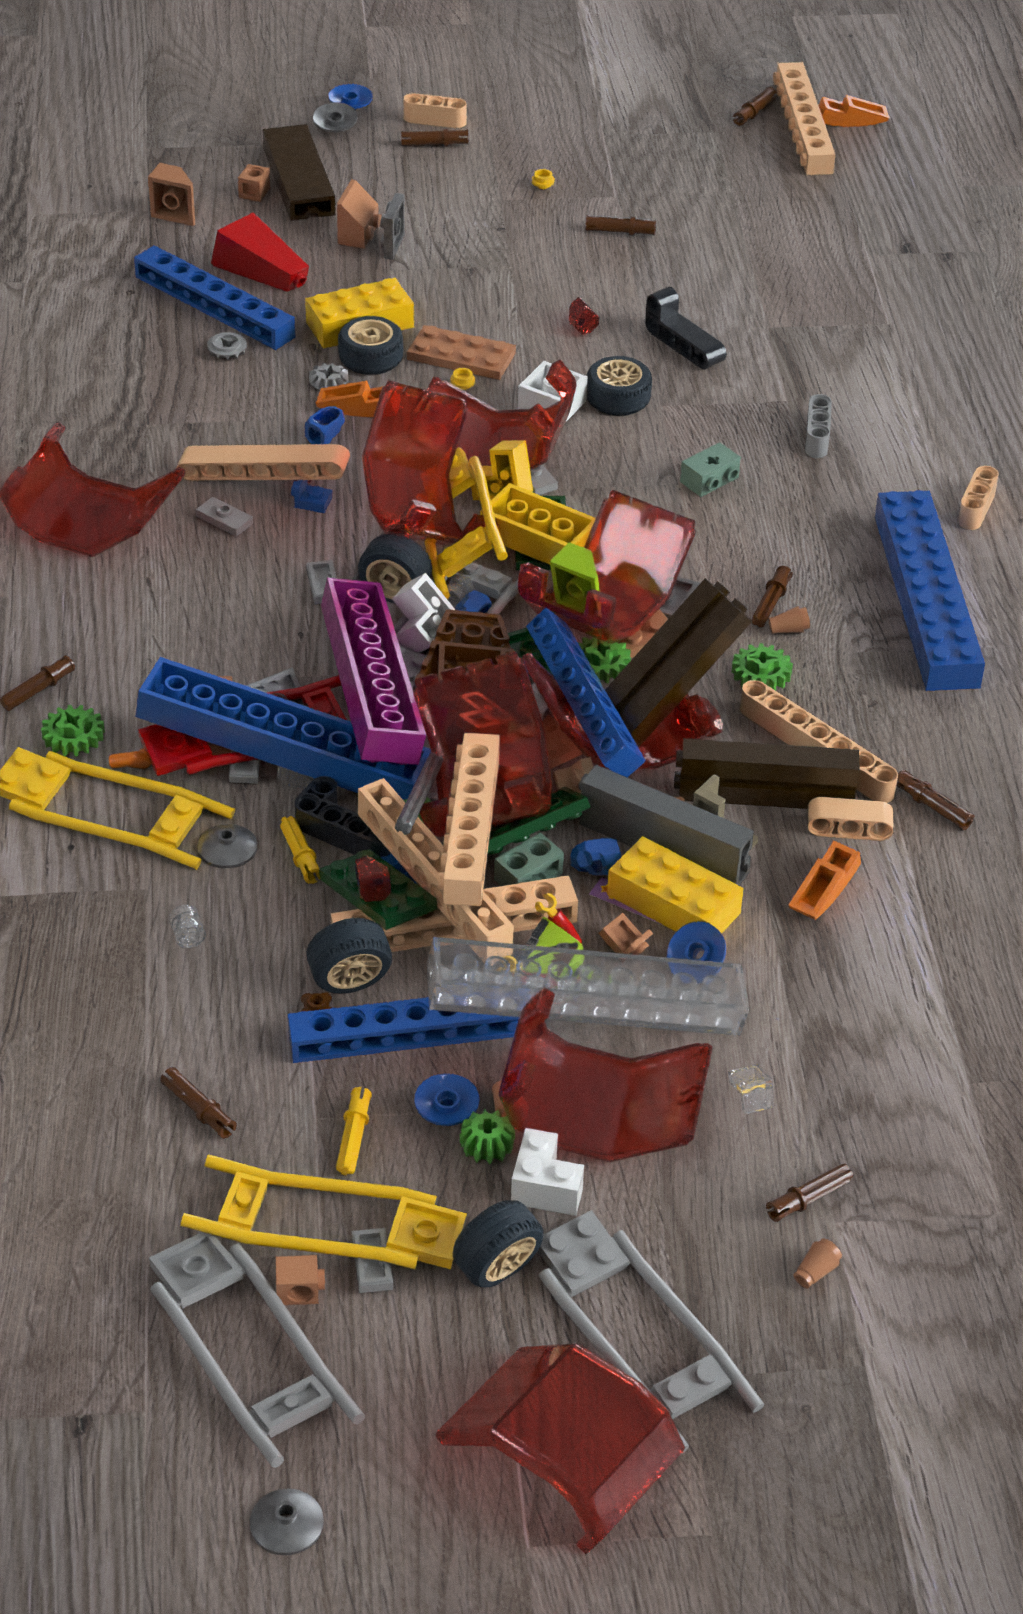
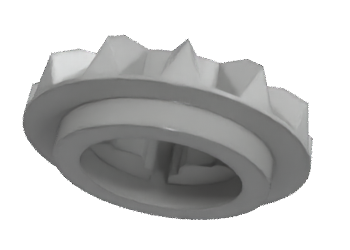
[207,332,247,360]
[309,363,349,389]

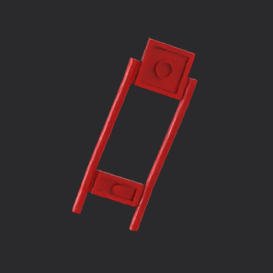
[138,675,347,776]

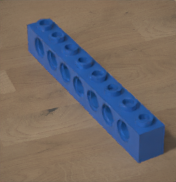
[134,245,296,350]
[526,608,646,778]
[288,985,545,1063]

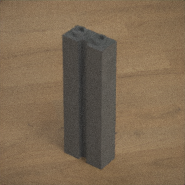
[579,765,754,886]

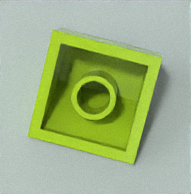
[550,542,603,620]

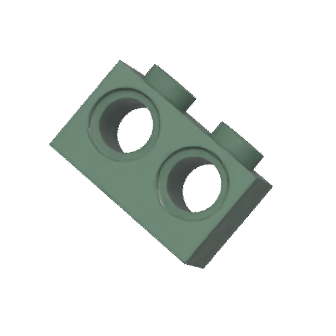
[494,832,564,886]

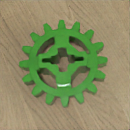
[578,634,631,684]
[731,643,793,691]
[41,705,105,756]

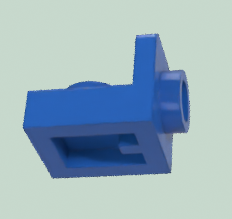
[291,480,333,513]

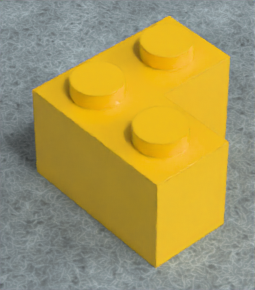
[471,440,533,500]

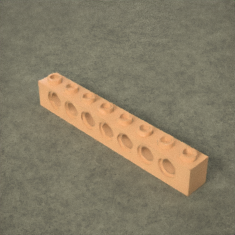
[773,62,835,175]
[438,733,500,906]
[358,778,514,963]
[331,875,578,952]

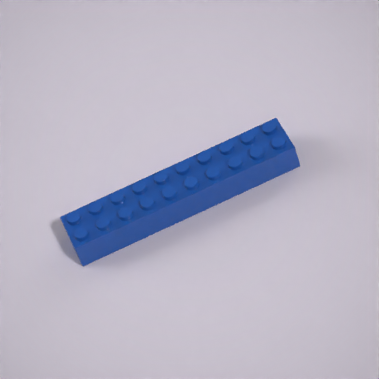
[875,490,985,691]
[135,657,432,799]

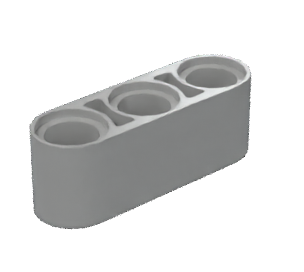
[805,394,832,458]

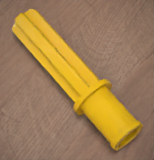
[280,816,320,884]
[336,1087,372,1176]

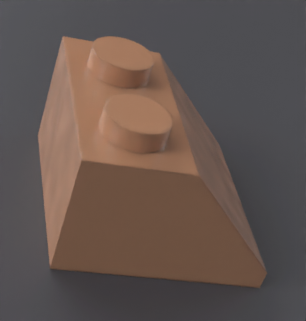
[148,163,195,226]
[337,179,381,249]

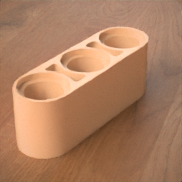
[403,93,467,128]
[958,466,999,530]
[808,797,893,841]

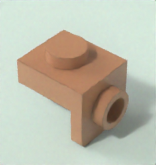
[598,912,653,961]

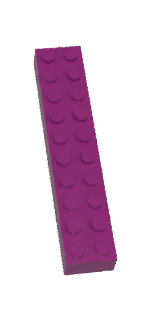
[321,577,426,765]

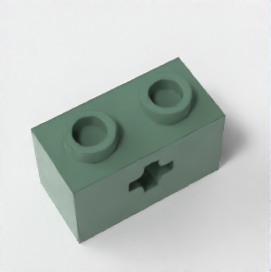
[680,442,741,497]

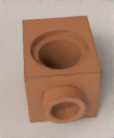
[238,164,270,202]
[276,1255,325,1305]

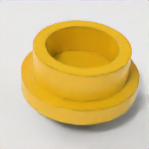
[532,169,554,189]
[450,368,475,390]

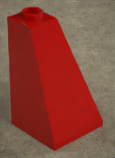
[211,212,309,292]

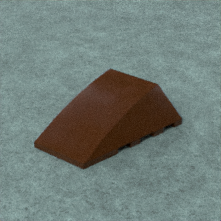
[414,609,528,710]

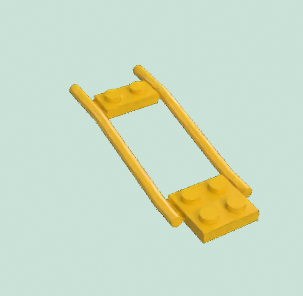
[414,447,508,599]
[0,747,235,870]
[180,1154,467,1270]

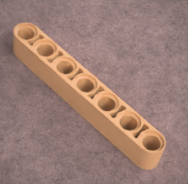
[176,444,350,481]
[740,680,898,803]

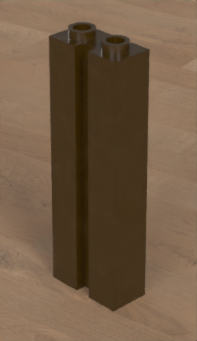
[263,124,336,221]
[605,578,753,748]
[674,738,860,809]

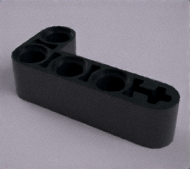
[645,286,727,370]
[295,776,391,857]

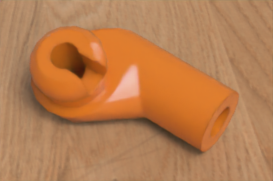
[109,748,151,769]

